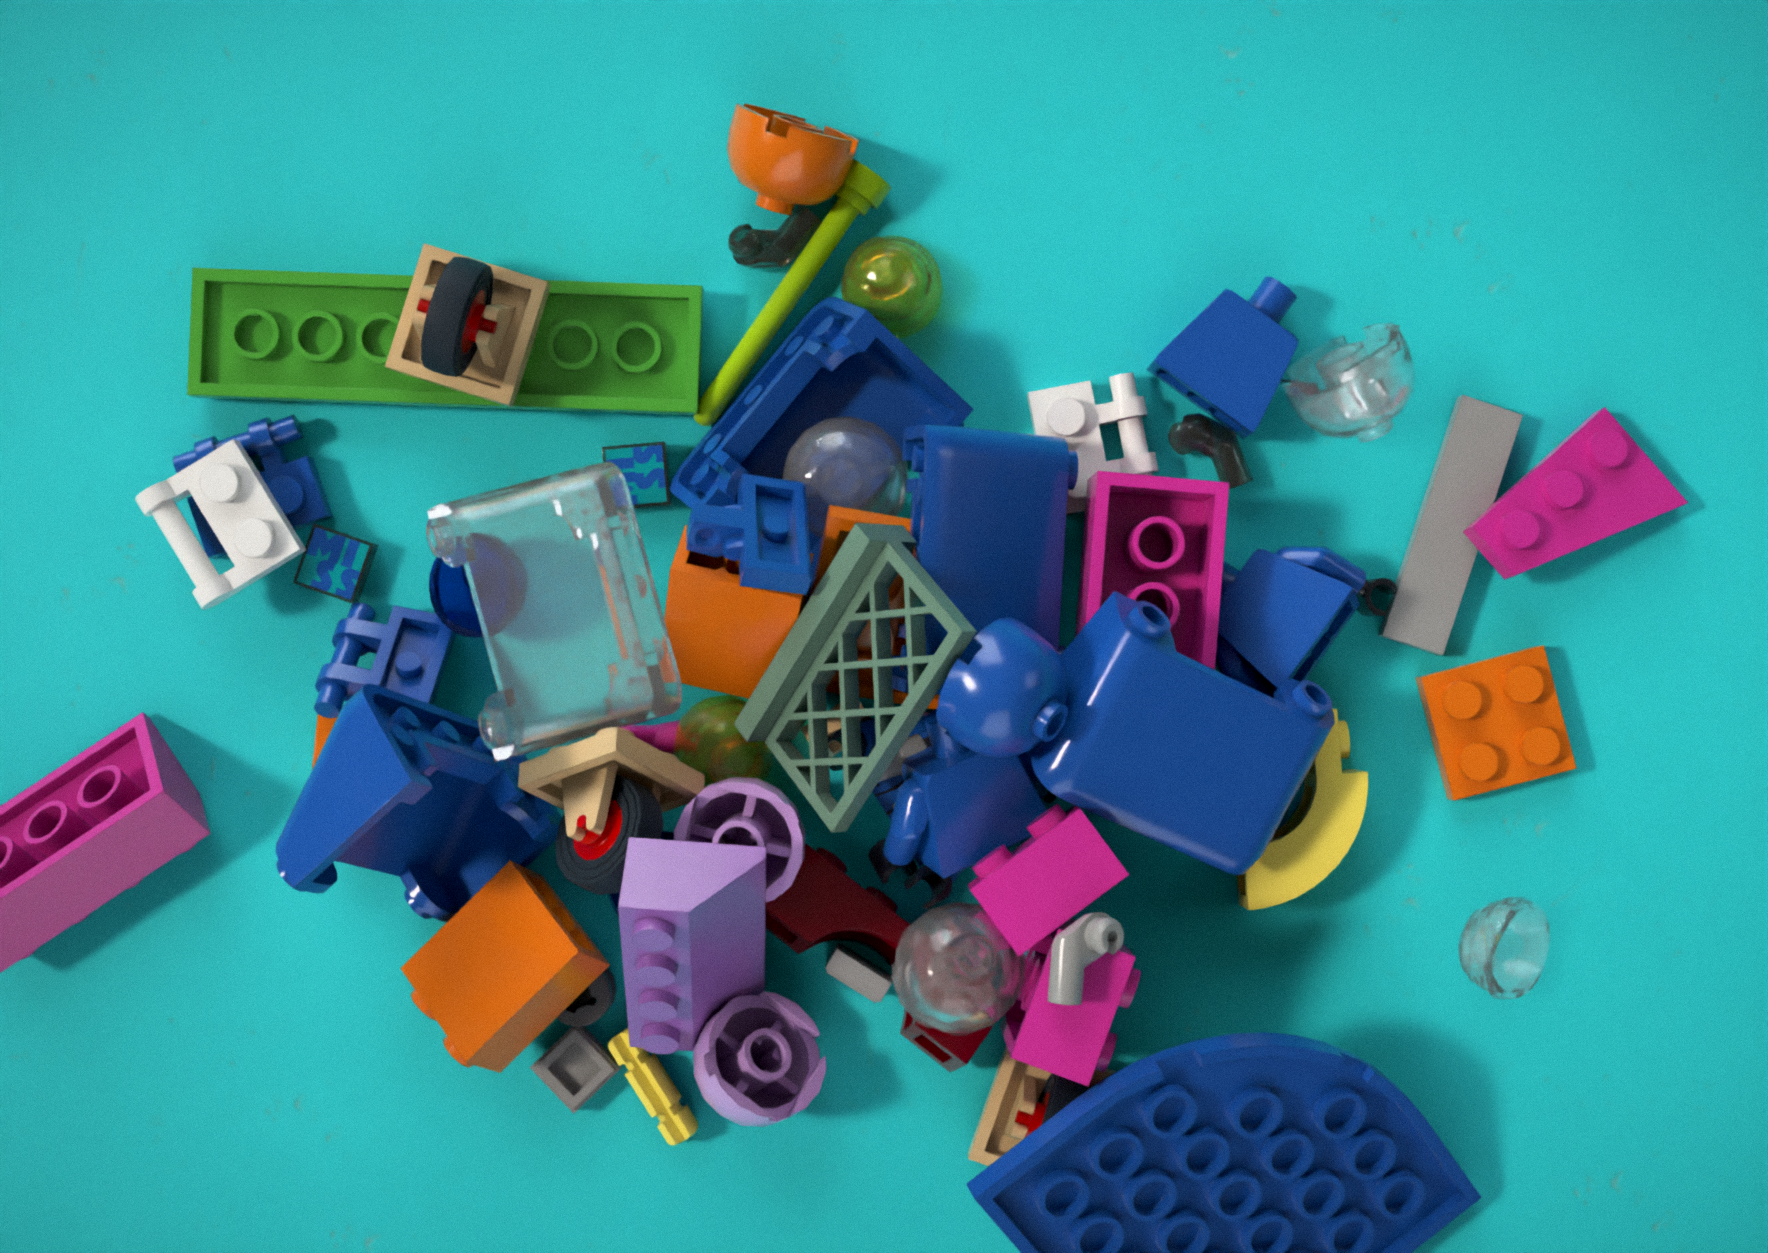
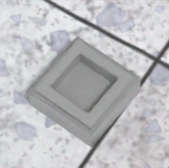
[825,942,892,1003]
[530,1026,622,1114]

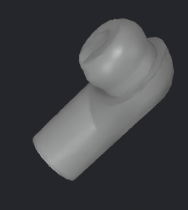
[1047,912,1125,1005]

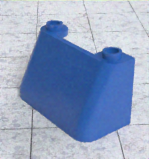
[670,297,973,604]
[891,423,1078,695]
[1030,591,1335,875]
[275,683,562,922]

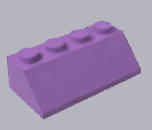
[618,837,766,1054]

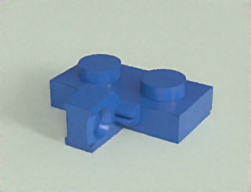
[686,473,812,595]

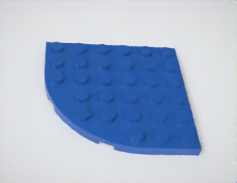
[966,1032,1482,1253]

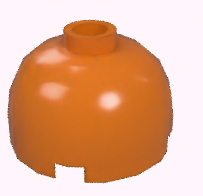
[727,103,859,215]

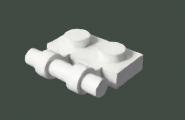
[1027,372,1159,515]

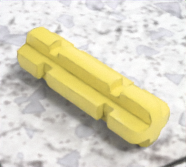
[608,1028,698,1146]

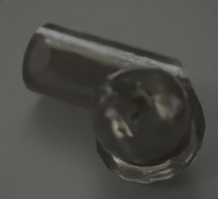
[728,205,822,269]
[1168,413,1253,490]

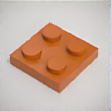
[1415,645,1577,801]

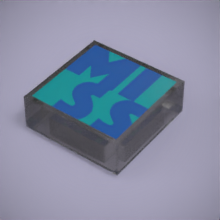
[602,441,672,512]
[293,523,378,604]

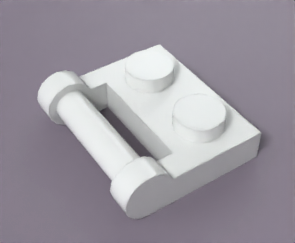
[135,439,306,610]

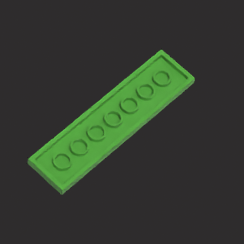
[187,268,704,415]

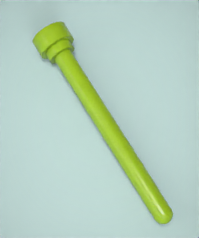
[693,160,891,426]

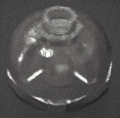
[1281,323,1415,442]
[782,416,909,538]
[892,902,1026,1036]

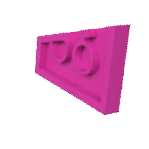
[1463,407,1688,580]

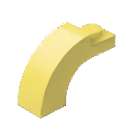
[1236,708,1368,910]

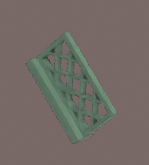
[734,523,977,833]

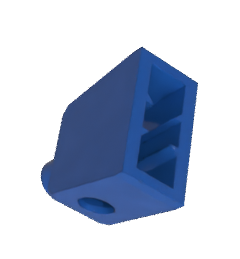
[1146,276,1299,439]

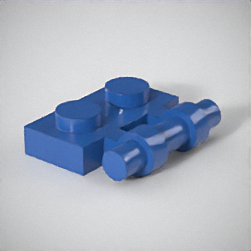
[173,415,333,559]
[314,602,457,718]

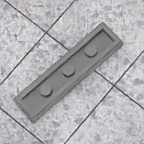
[1378,395,1523,656]

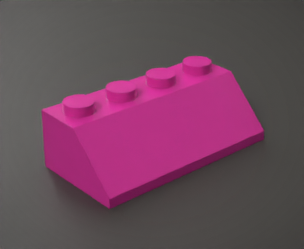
[0,712,211,973]

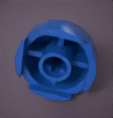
[936,617,1068,759]

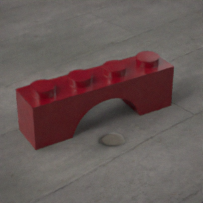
[766,843,1010,1073]

